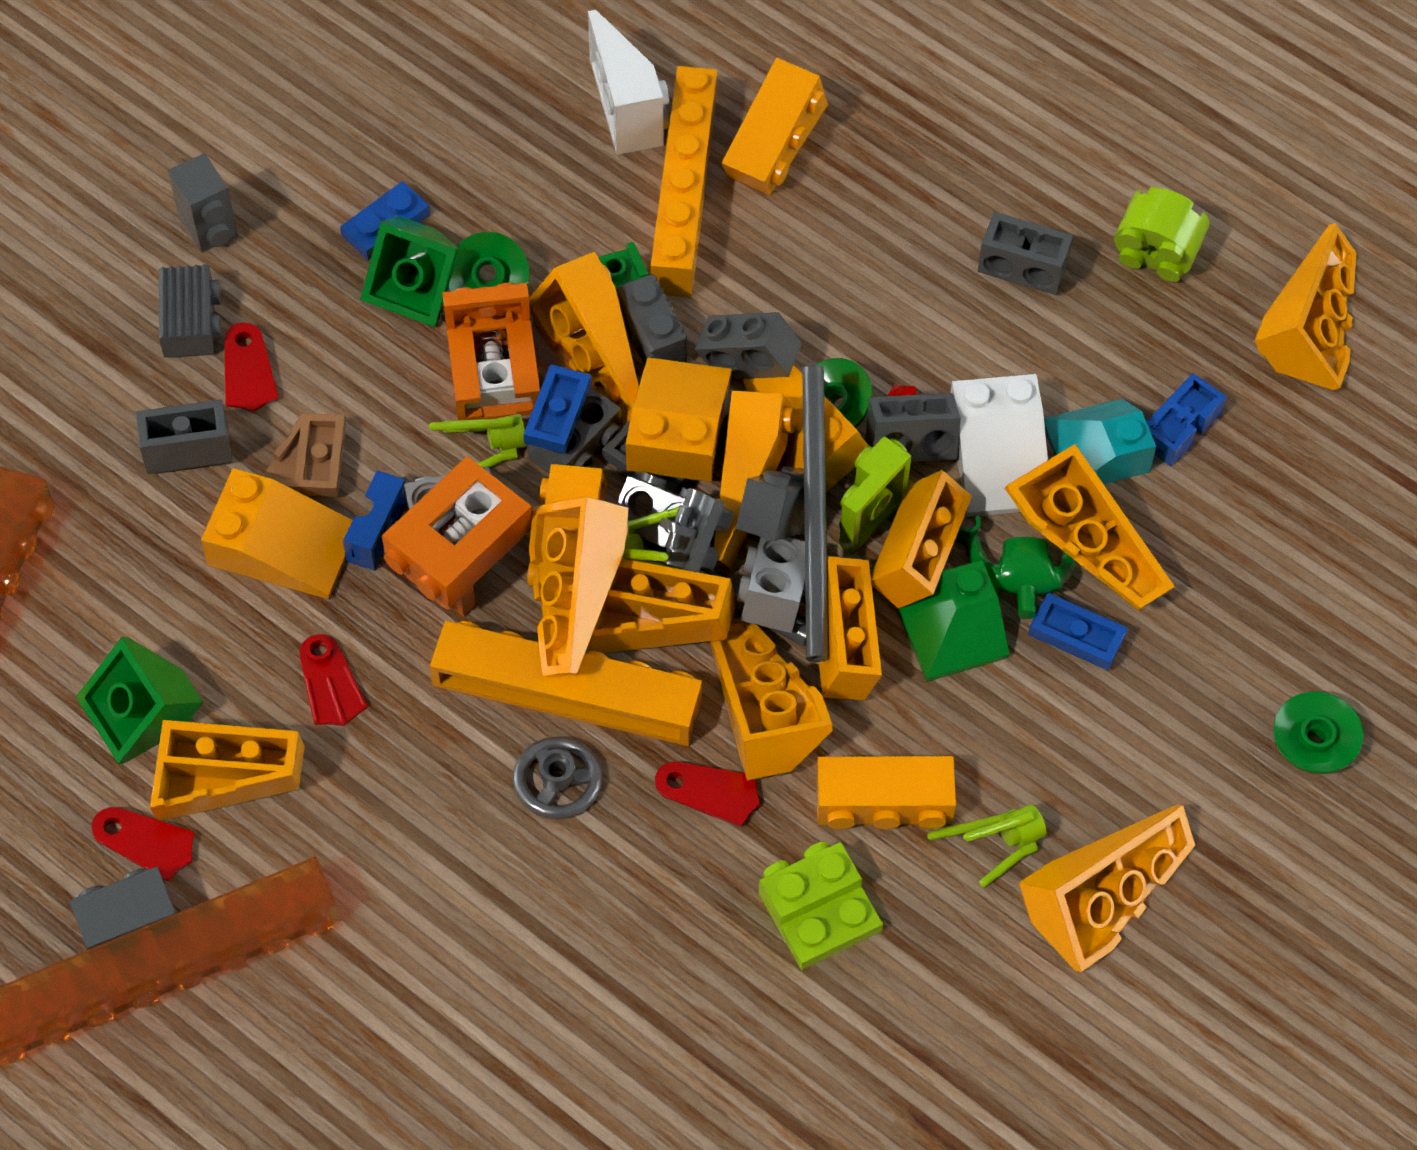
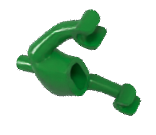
[955,515,1077,619]

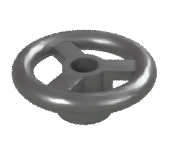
[513,736,603,819]

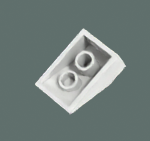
[588,10,669,155]
[951,374,1048,517]

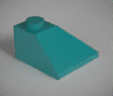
[1044,398,1156,484]

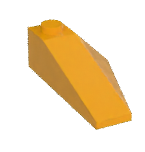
[1254,223,1357,390]
[529,251,639,427]
[743,365,869,492]
[714,391,796,570]
[1004,444,1175,610]
[529,497,629,677]
[709,617,833,781]
[1019,804,1195,972]

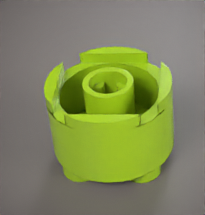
[1114,187,1210,282]

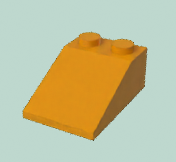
[625,357,732,482]
[201,468,353,599]

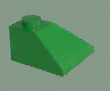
[360,215,459,327]
[897,560,1009,682]
[76,637,204,764]

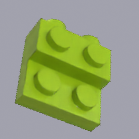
[838,436,911,555]
[759,841,883,970]

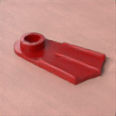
[224,322,278,413]
[299,634,367,726]
[655,761,760,827]
[91,807,195,881]

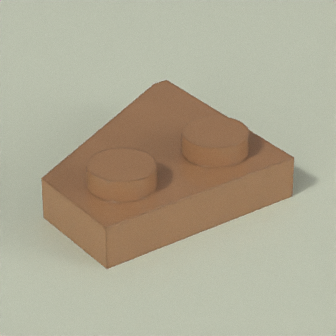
[258,413,346,497]

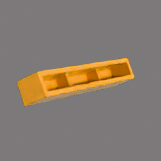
[650,66,717,297]
[430,620,702,747]

